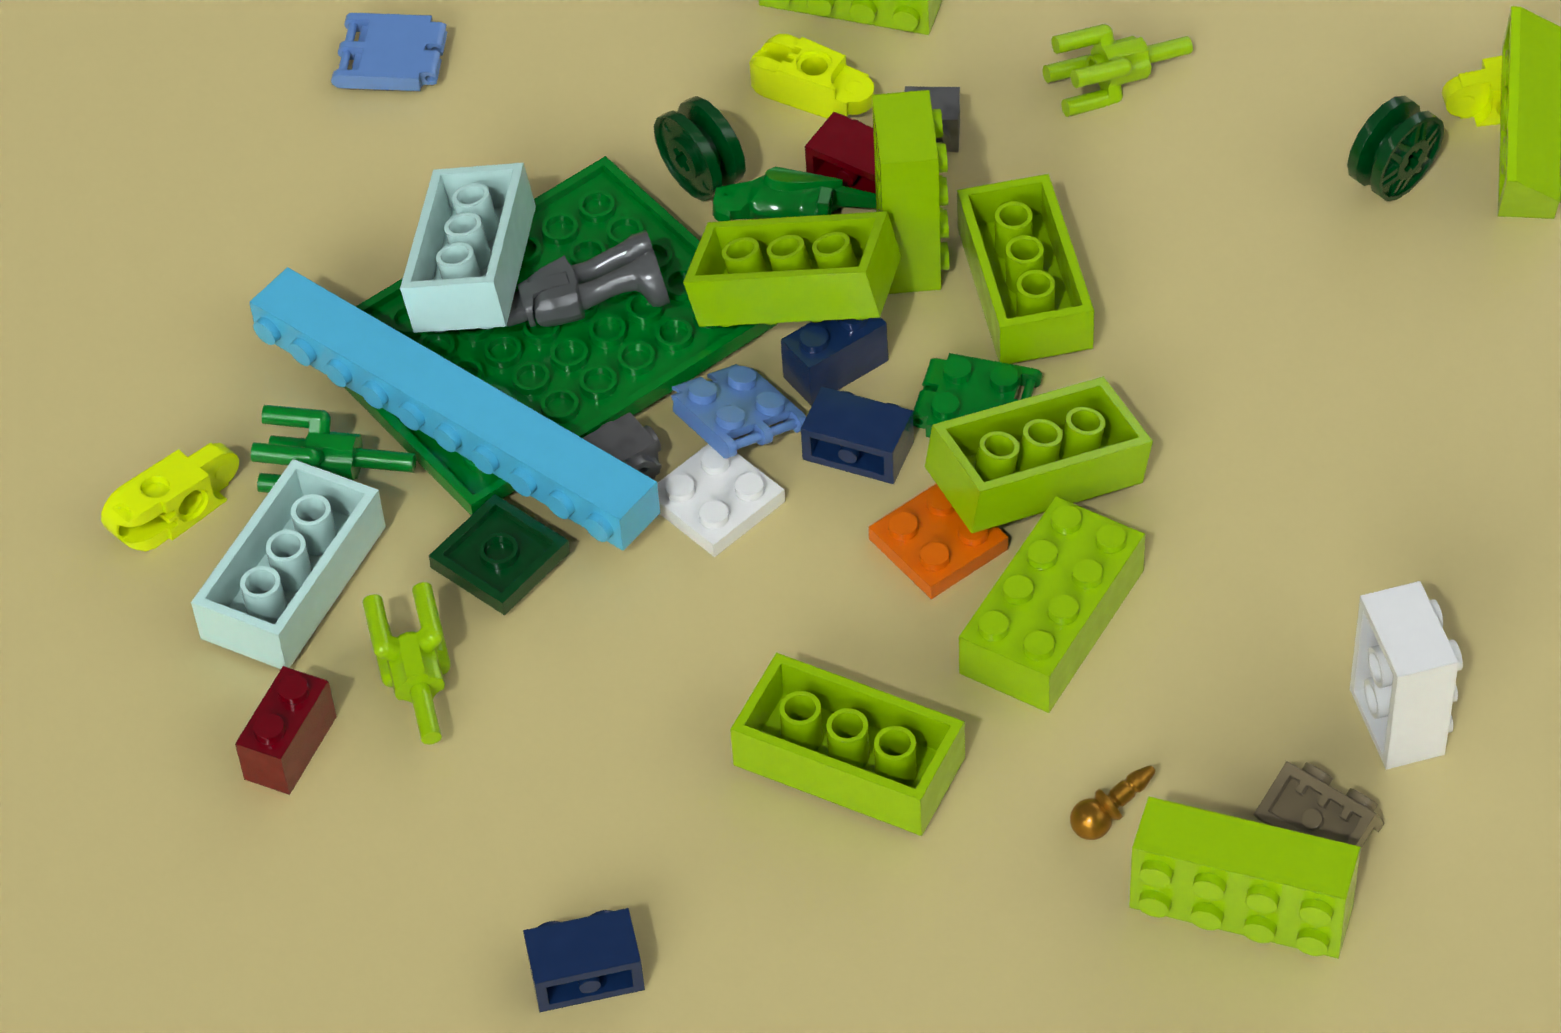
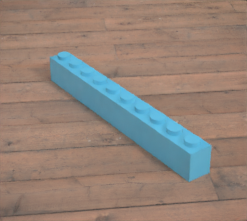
[249,267,660,551]

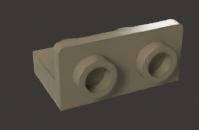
[1253,761,1384,849]

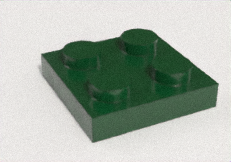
[429,494,570,616]

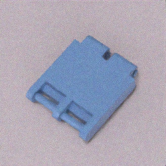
[331,13,448,91]
[671,364,806,459]

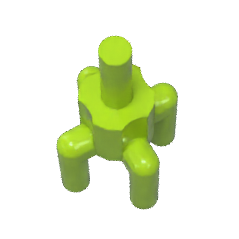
[1042,24,1193,117]
[362,582,451,745]

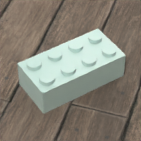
[400,163,536,333]
[191,459,386,669]

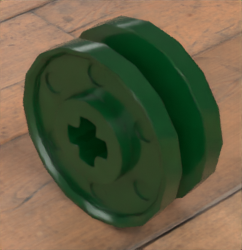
[1347,95,1444,201]
[653,96,746,201]

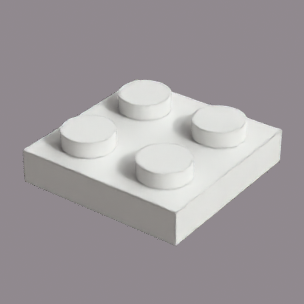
[657,444,785,557]

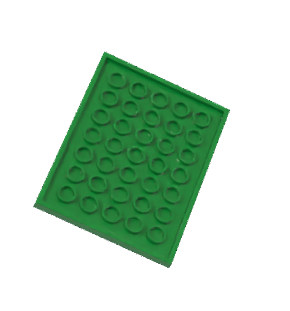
[344,156,779,515]

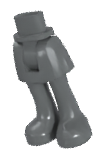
[507,230,670,327]

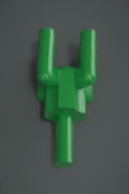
[251,405,416,493]

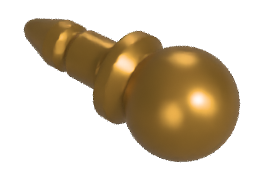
[1070,765,1155,840]

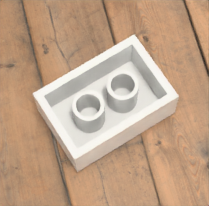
[1350,581,1463,770]

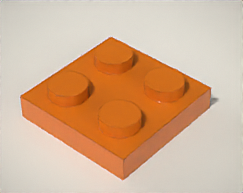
[868,484,1008,599]

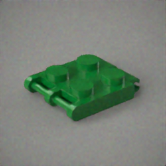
[913,353,1043,438]

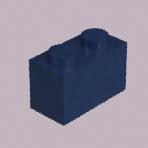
[781,317,888,406]
[801,386,914,484]
[523,908,645,1013]

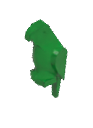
[712,167,876,221]

